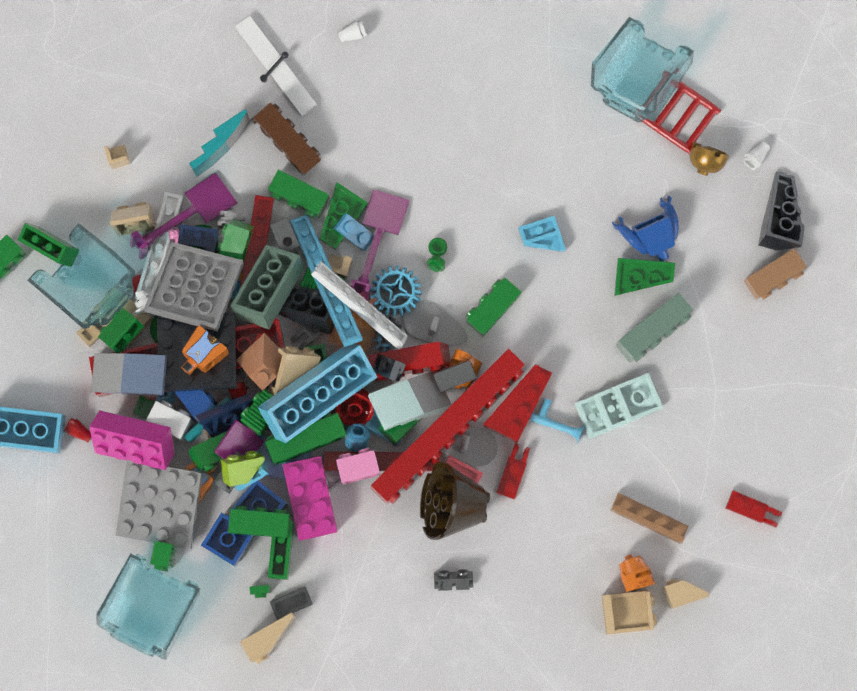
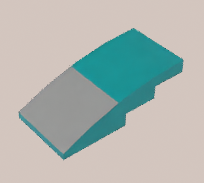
[189,109,250,177]

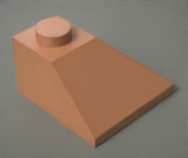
[236,333,282,390]

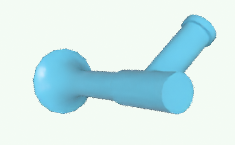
[530,399,585,444]

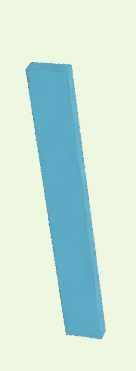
[289,215,363,347]

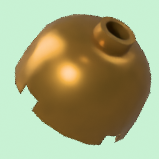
[689,142,729,176]

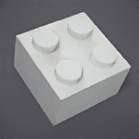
[146,400,195,442]

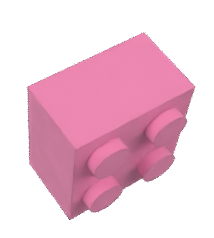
[336,448,380,485]

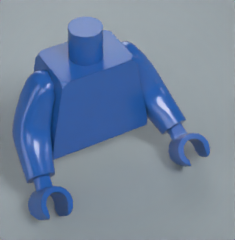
[612,196,679,262]

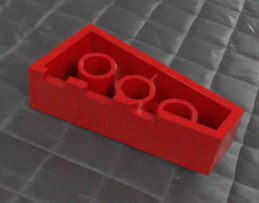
[366,341,451,382]
[483,364,552,443]

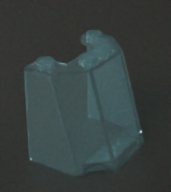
[591,17,694,122]
[27,223,135,329]
[96,553,200,660]

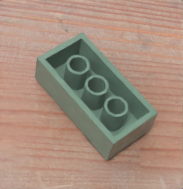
[230,245,304,329]
[616,292,693,363]

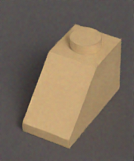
[663,578,709,609]

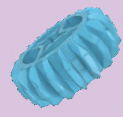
[370,265,422,317]

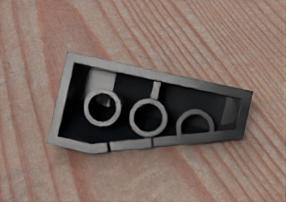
[758,171,805,251]
[278,287,335,335]

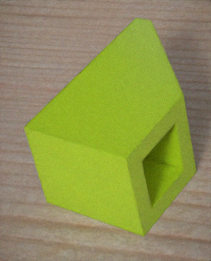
[221,451,265,487]

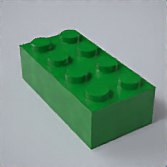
[265,412,346,467]

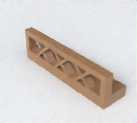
[610,493,689,544]

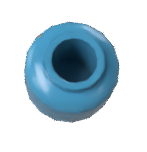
[344,423,370,452]

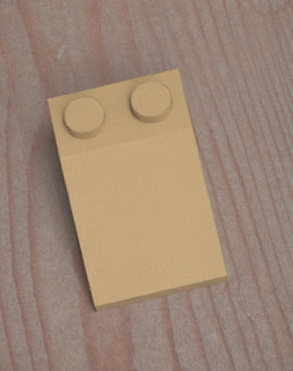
[110,202,155,236]
[240,613,296,664]

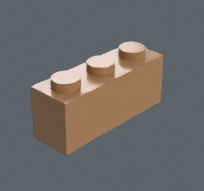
[744,248,807,300]

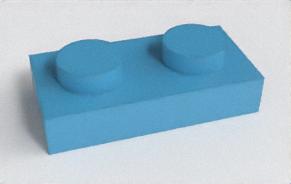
[334,213,374,252]

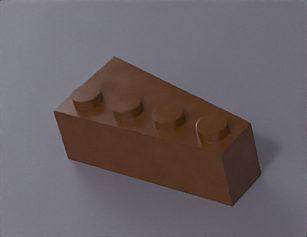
[250,102,321,176]

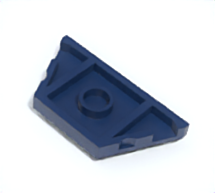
[195,389,262,438]

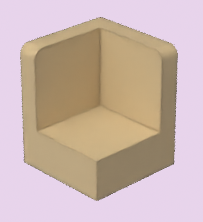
[104,145,130,169]
[328,254,353,279]

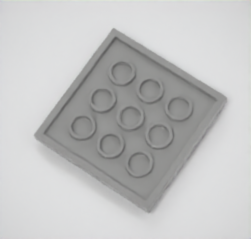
[144,242,244,331]
[116,460,203,550]

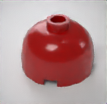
[336,388,374,426]

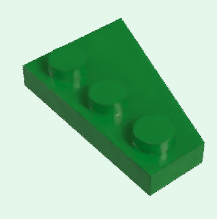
[320,182,368,250]
[614,258,675,296]

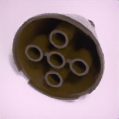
[420,462,490,540]

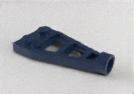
[178,224,219,253]

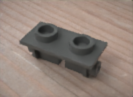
[434,569,473,591]

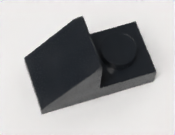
[373,354,405,381]

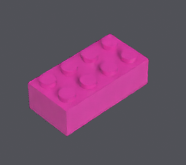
[89,410,175,470]
[283,456,338,541]

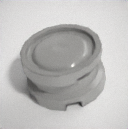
[216,211,246,229]

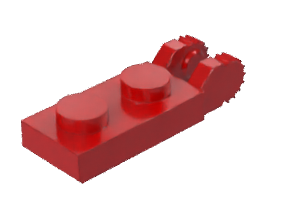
[496,443,530,500]
[725,490,782,528]

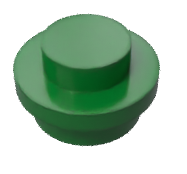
[428,238,447,257]
[427,255,446,272]

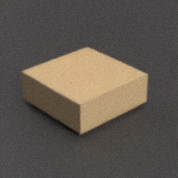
[76,320,101,347]

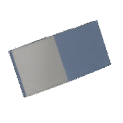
[91,353,167,395]

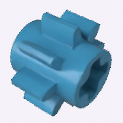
[373,332,394,352]

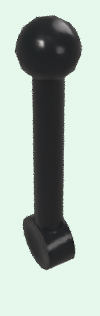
[260,51,289,83]

